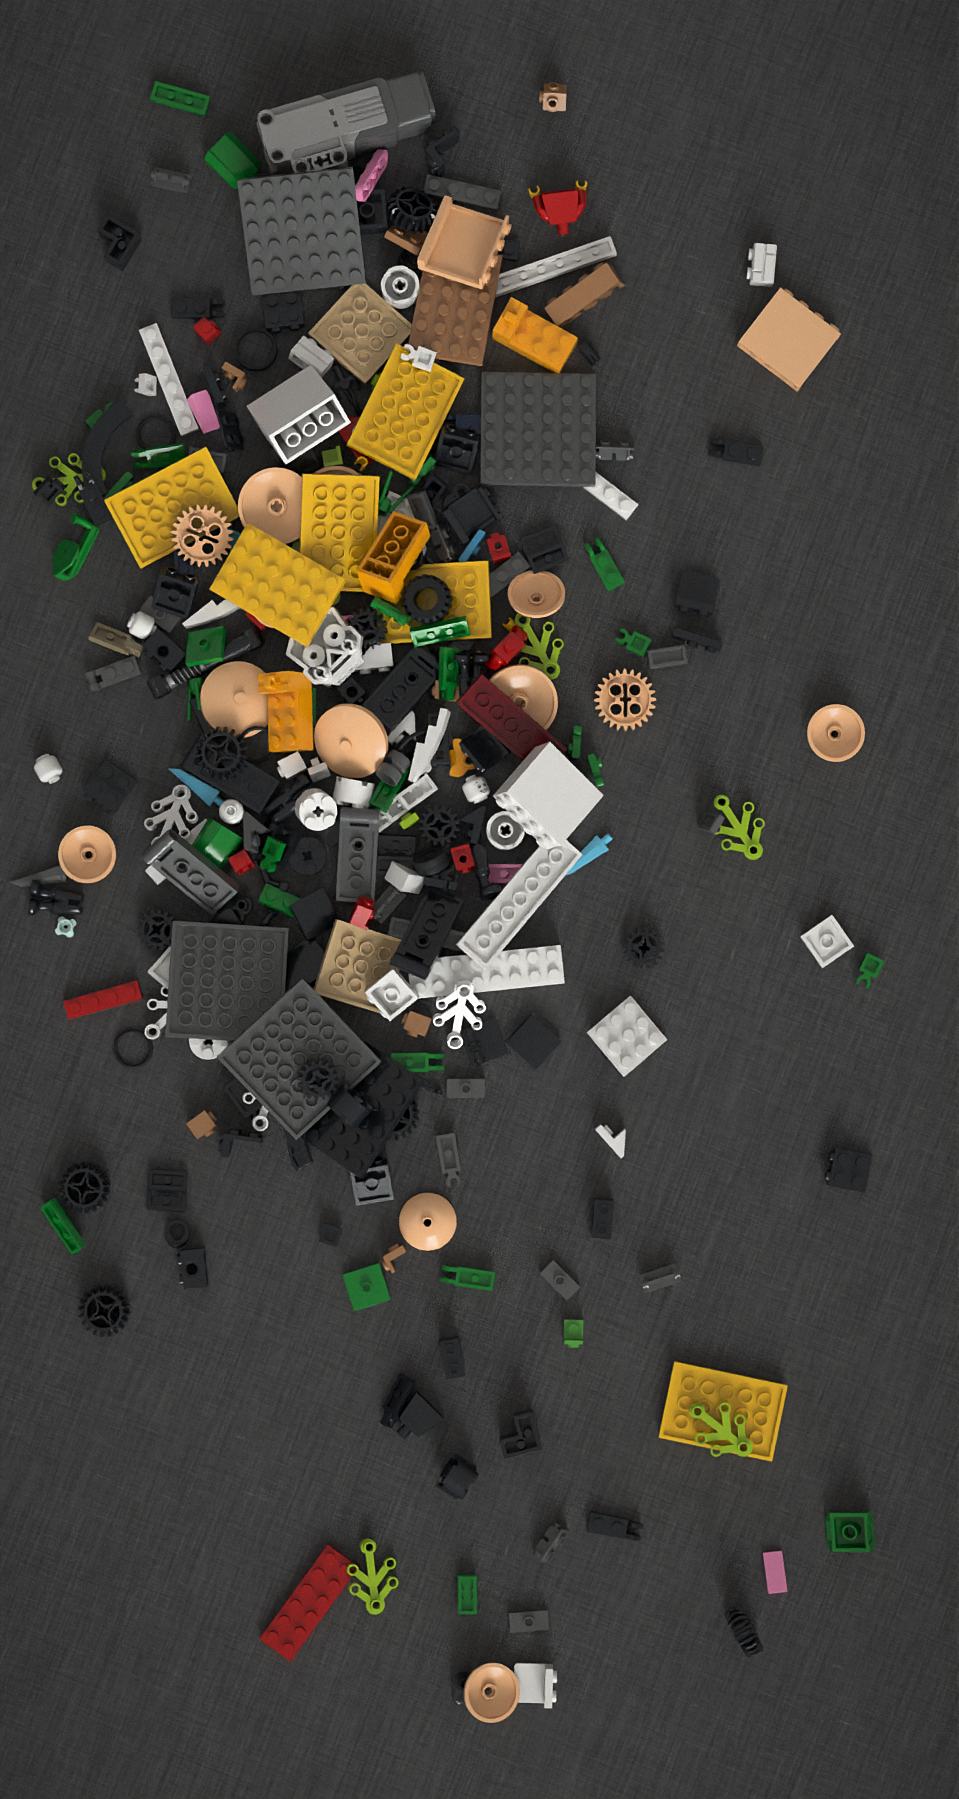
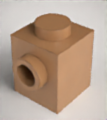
[401,1011,432,1038]
[186,1109,218,1139]

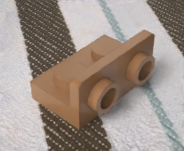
[384,224,429,255]

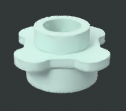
[55,916,77,938]

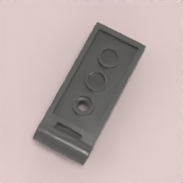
[336,807,380,902]
[142,829,239,915]

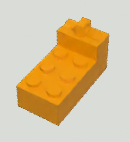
[492,297,578,374]
[356,511,430,604]
[257,671,313,753]

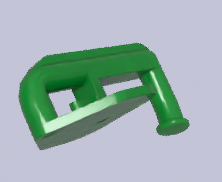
[52,513,99,581]

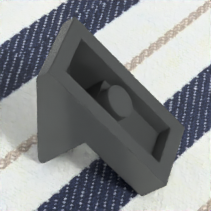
[243,811,272,853]

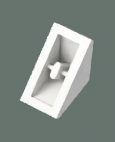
[384,861,425,894]

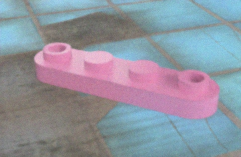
[355,149,388,202]

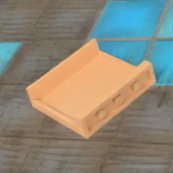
[417,195,511,289]
[737,287,841,392]

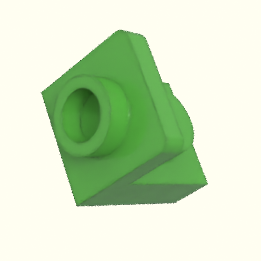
[563,1319,583,1348]

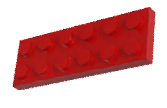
[259,1543,359,1662]

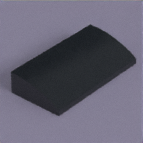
[285,938,325,993]

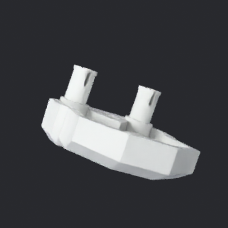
[286,607,364,686]

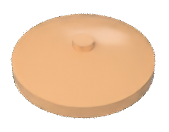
[238,467,302,544]
[200,661,268,738]
[489,664,558,730]
[314,703,388,778]

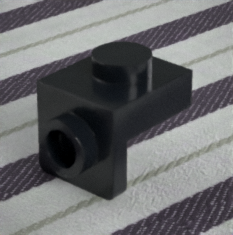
[33,476,67,506]

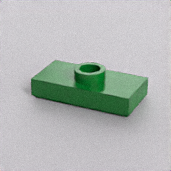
[458,1574,477,1614]

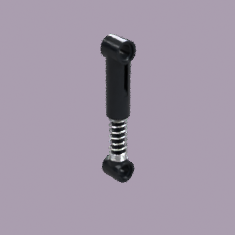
[146,626,266,700]

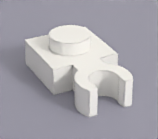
[400,344,437,372]

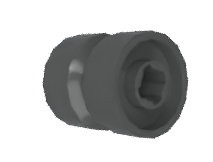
[376,750,411,786]

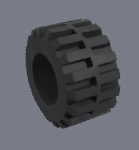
[402,574,453,624]

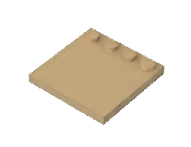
[308,284,412,385]
[314,919,401,1013]

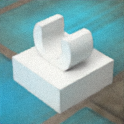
[134,373,157,396]
[308,757,331,783]

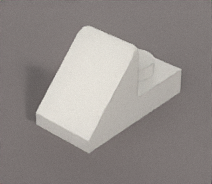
[387,710,416,745]
[595,1124,626,1158]

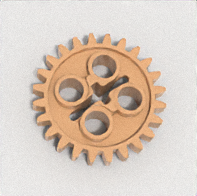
[171,505,233,567]
[594,669,656,731]

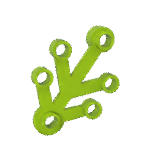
[32,453,106,506]
[515,613,564,680]
[713,795,765,860]
[689,1402,753,1457]
[346,1538,398,1615]

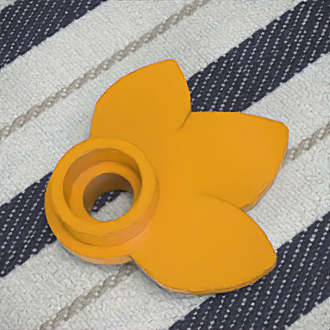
[441,739,475,777]

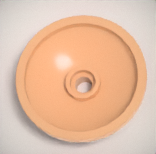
[508,570,565,618]
[807,704,865,762]
[58,826,116,883]
[399,1193,457,1251]
[464,1663,520,1723]

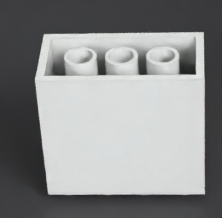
[247,365,351,464]
[493,742,604,849]

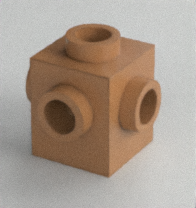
[539,82,567,112]

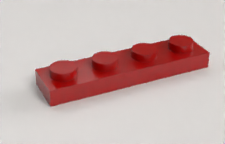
[63,980,143,1020]

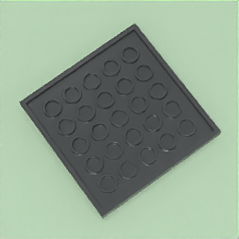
[237,167,366,295]
[480,372,596,487]
[165,921,289,1041]
[217,978,382,1140]

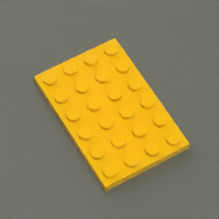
[347,343,464,481]
[104,447,239,568]
[299,473,380,592]
[209,523,347,647]
[375,561,492,644]
[658,1361,788,1462]

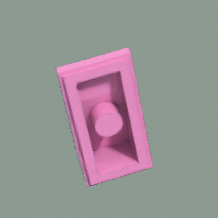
[187,389,220,434]
[488,864,523,884]
[763,1550,787,1594]

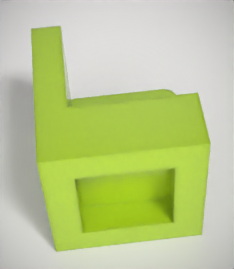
[321,445,343,468]

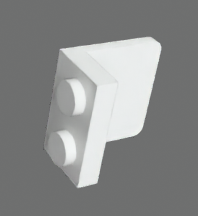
[514,1663,557,1708]

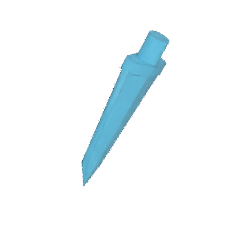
[168,768,224,807]
[566,834,612,875]

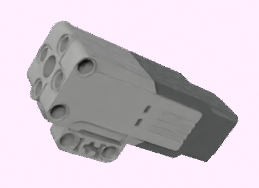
[256,71,435,175]

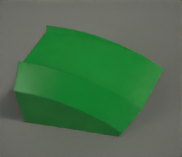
[204,131,260,189]
[192,818,244,869]
[825,1510,875,1552]

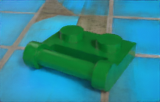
[371,596,413,626]

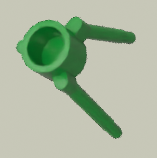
[378,471,415,516]
[187,678,204,721]

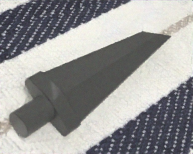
[10,864,68,887]

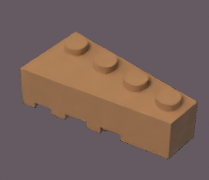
[544,262,625,328]

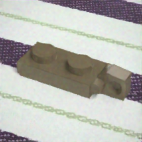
[89,622,143,657]

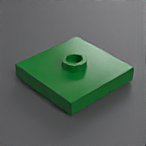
[185,626,226,667]
[343,1263,391,1311]

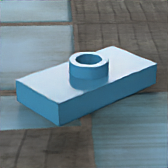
[458,529,486,562]

